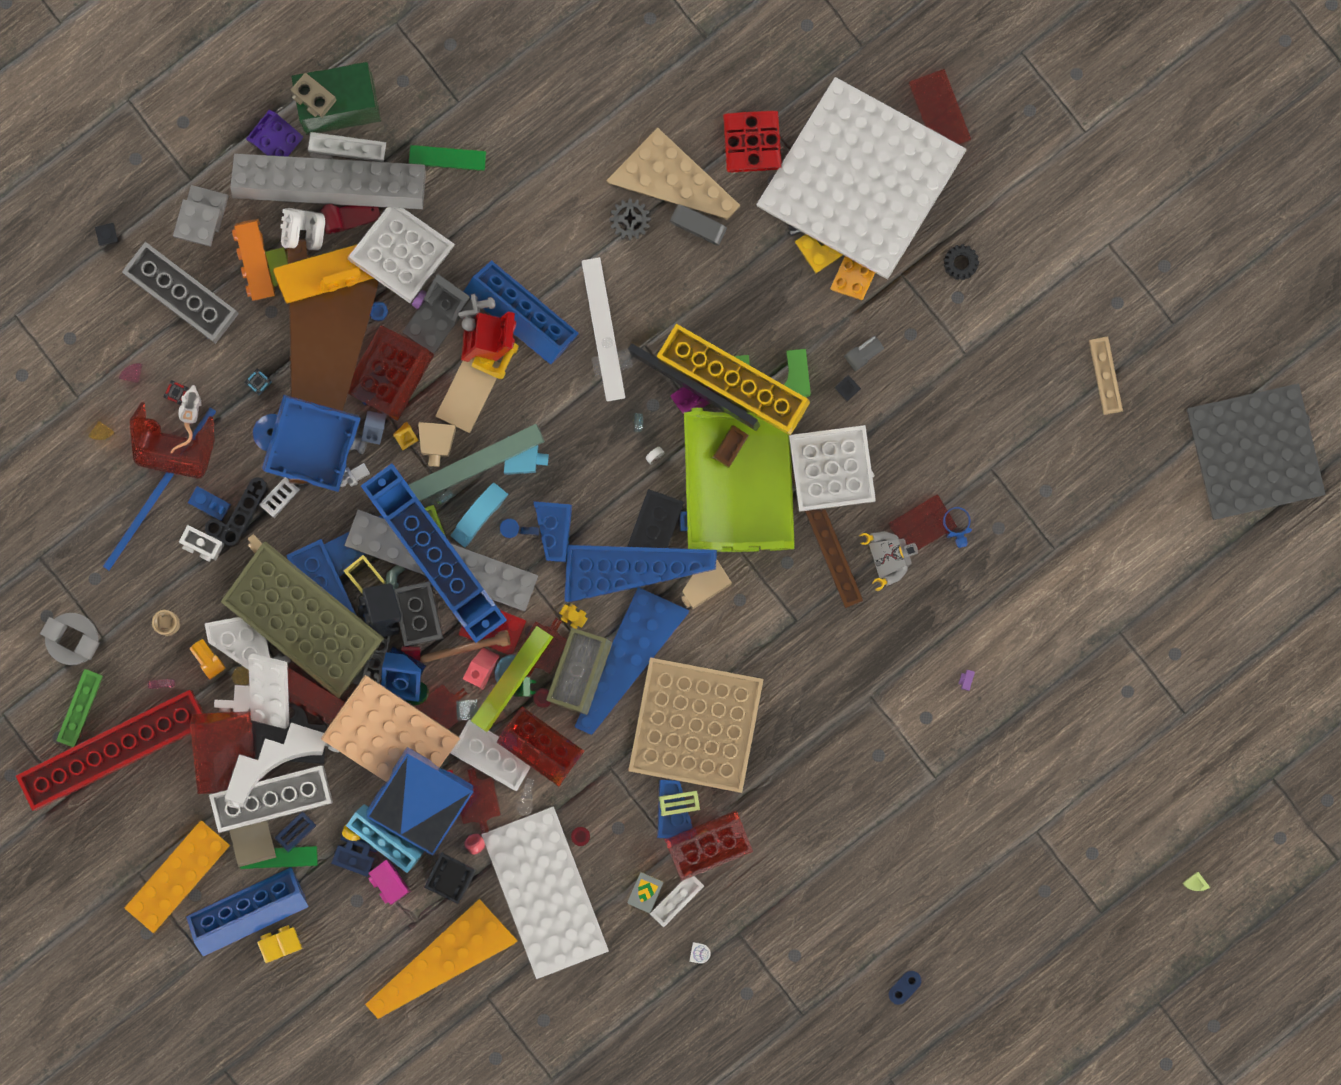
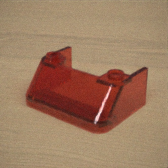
[129,402,215,479]

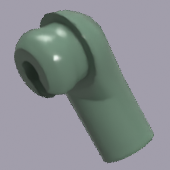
[385,565,405,589]

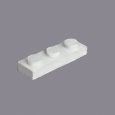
[650,872,704,927]

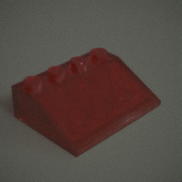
[348,325,434,421]
[190,711,255,794]

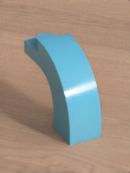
[450,483,508,548]

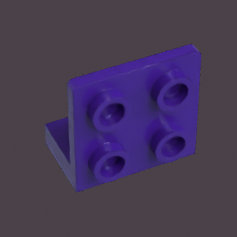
[246,110,303,157]

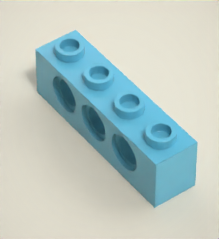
[346,804,425,873]

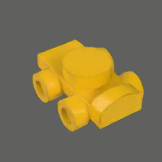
[559,603,588,629]

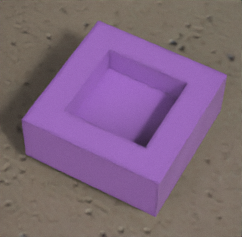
[959,670,975,691]

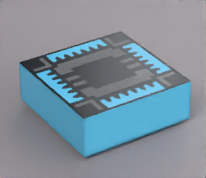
[245,368,272,395]

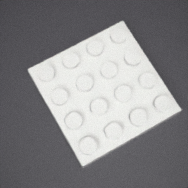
[348,207,455,303]
[789,425,876,512]

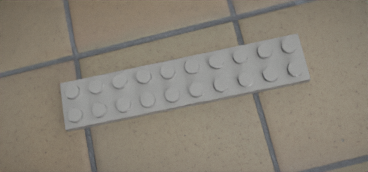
[344,510,538,612]

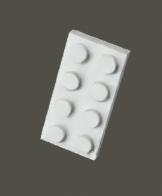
[248,653,289,729]
[450,720,536,791]

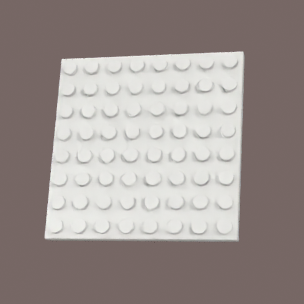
[757,77,966,280]

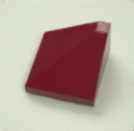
[401,647,420,661]

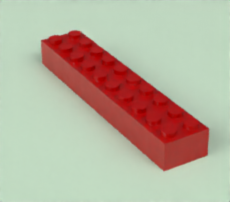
[16,690,209,811]

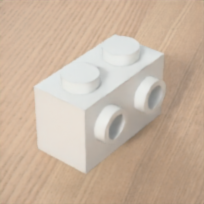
[179,525,224,562]

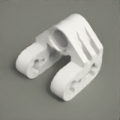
[280,208,325,250]

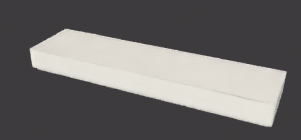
[308,132,386,162]

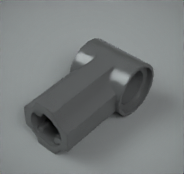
[844,336,884,372]

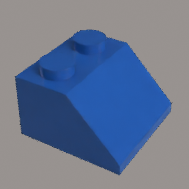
[381,652,421,702]

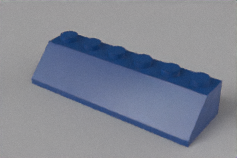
[463,260,579,364]
[186,867,308,956]

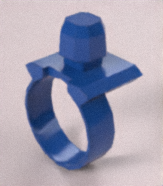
[943,507,972,548]

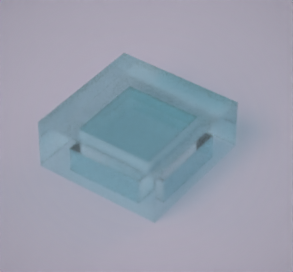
[456,700,478,720]

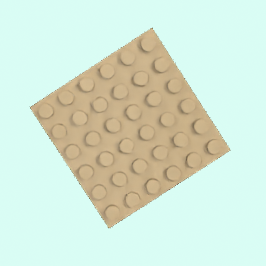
[629,658,763,793]

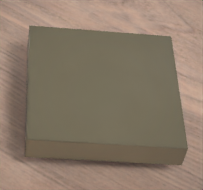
[229,821,276,867]

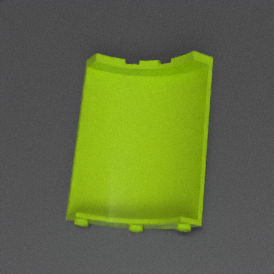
[684,408,794,552]

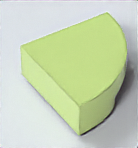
[1182,872,1210,891]

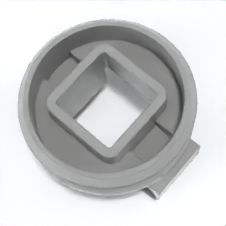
[40,613,100,665]

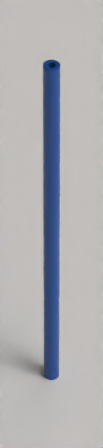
[103,408,216,571]

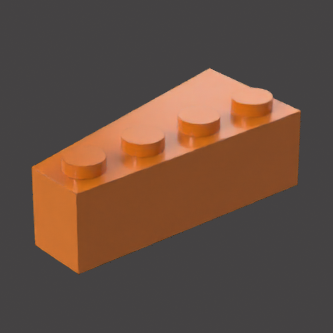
[232,218,276,301]

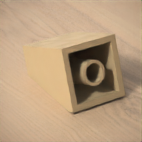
[681,560,732,610]

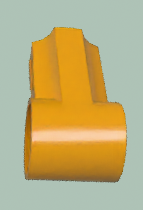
[189,639,226,680]

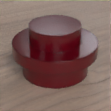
[533,688,551,708]
[571,827,590,846]

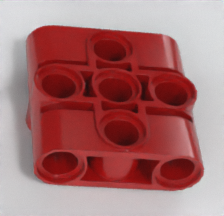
[723,111,782,173]

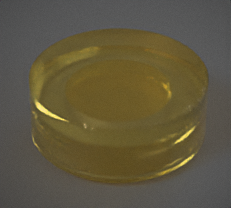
[232,667,249,686]

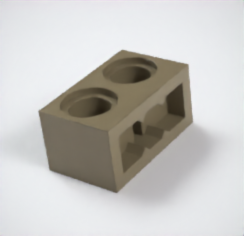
[290,73,337,118]

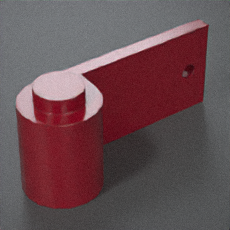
[320,204,381,234]

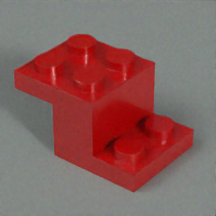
[461,311,516,362]

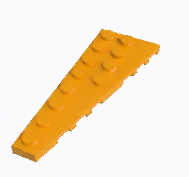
[365,899,518,1019]

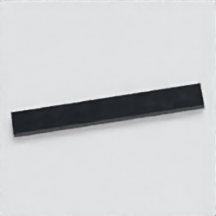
[628,343,760,431]

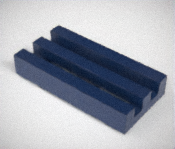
[275,811,316,853]

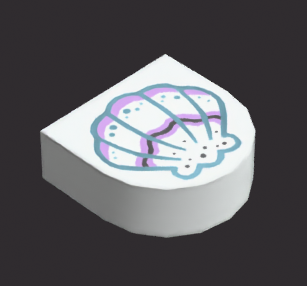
[690,942,710,963]

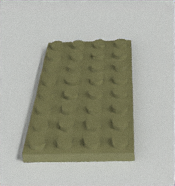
[221,542,384,698]

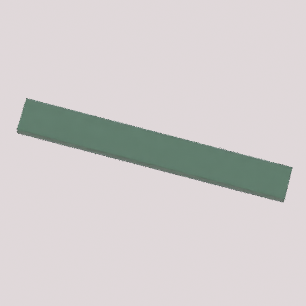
[408,424,545,502]

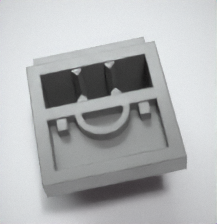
[173,185,229,247]

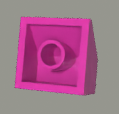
[368,860,411,905]

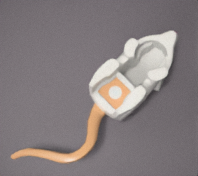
[171,385,202,454]

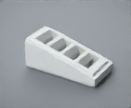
[259,477,300,518]

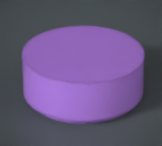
[412,290,427,309]

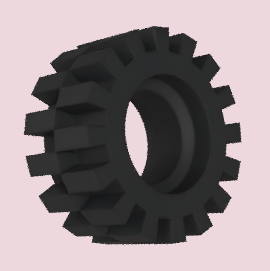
[944,244,979,281]

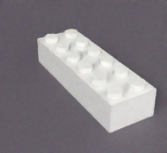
[209,765,333,833]

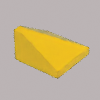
[393,422,419,450]

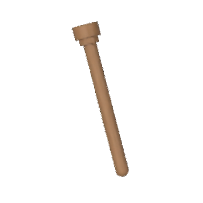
[420,630,510,663]

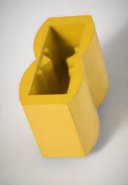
[257,925,303,963]

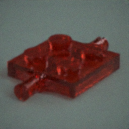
[516,617,567,677]
[415,684,468,730]
[460,768,501,834]

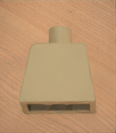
[419,422,456,467]

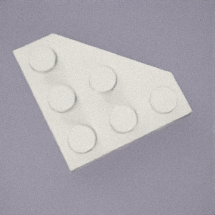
[205,617,270,670]

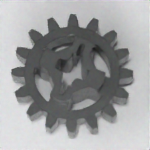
[609,198,651,241]

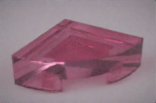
[119,363,143,383]
[148,679,175,689]

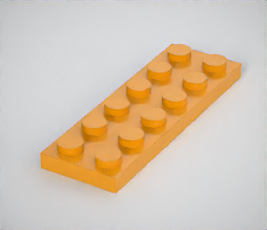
[125,820,231,933]

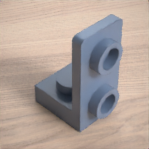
[361,411,386,445]

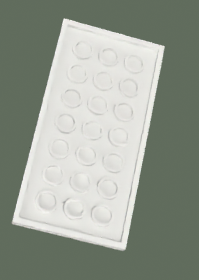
[481,807,609,979]

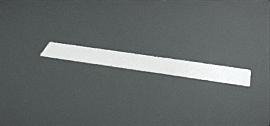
[582,257,625,401]

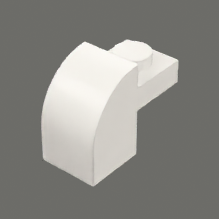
[214,685,250,717]

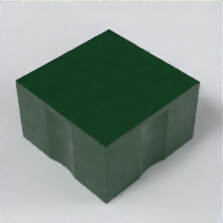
[291,62,381,135]

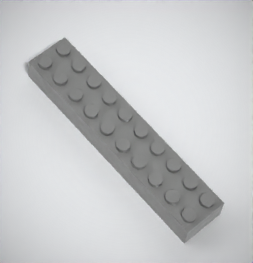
[230,154,426,209]

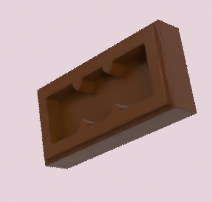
[712,425,749,468]

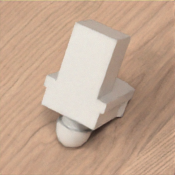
[340,463,370,487]

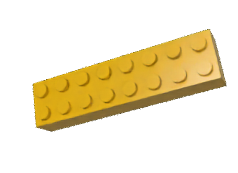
[657,324,810,436]

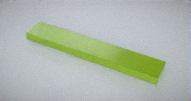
[471,626,553,732]

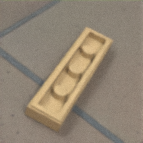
[1089,337,1123,415]

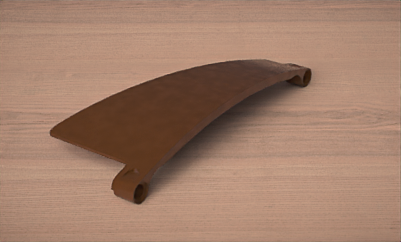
[285,239,379,484]

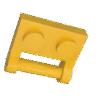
[471,343,519,379]

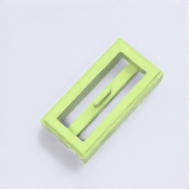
[658,791,700,816]

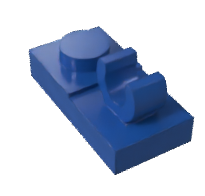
[188,486,231,521]

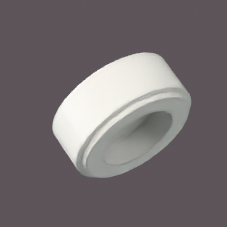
[646,447,665,465]

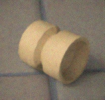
[152,610,180,636]

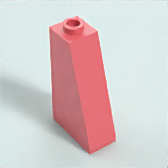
[463,648,500,690]

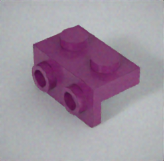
[670,381,716,415]

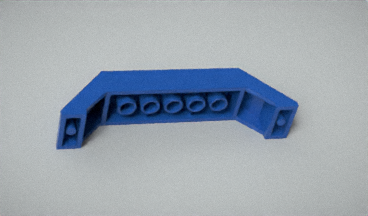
[361,463,507,643]

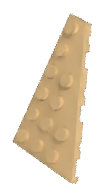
[606,128,740,220]

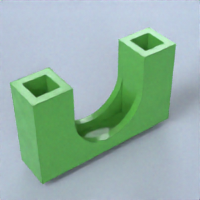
[734,349,811,407]

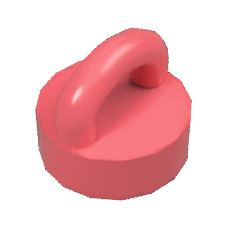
[464,834,485,855]

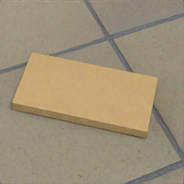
[435,357,500,433]

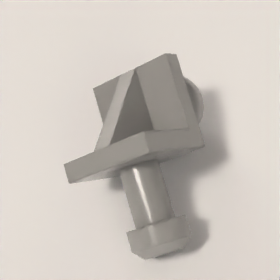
[458,294,495,331]

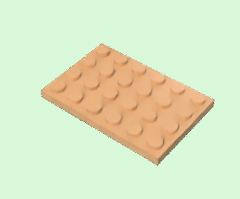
[321,675,460,782]

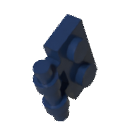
[331,835,378,877]

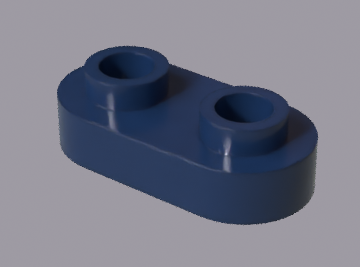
[888,971,921,1005]

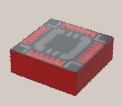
[163,380,189,405]

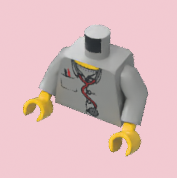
[859,531,918,591]

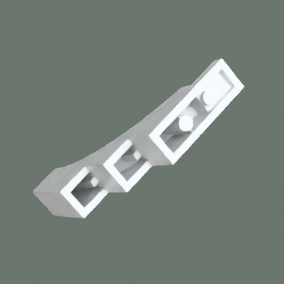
[225,723,339,809]

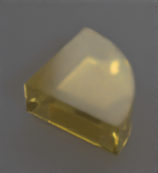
[88,421,115,440]

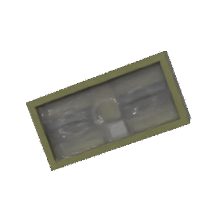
[546,628,612,715]

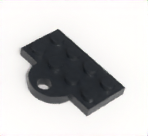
[247,703,327,764]

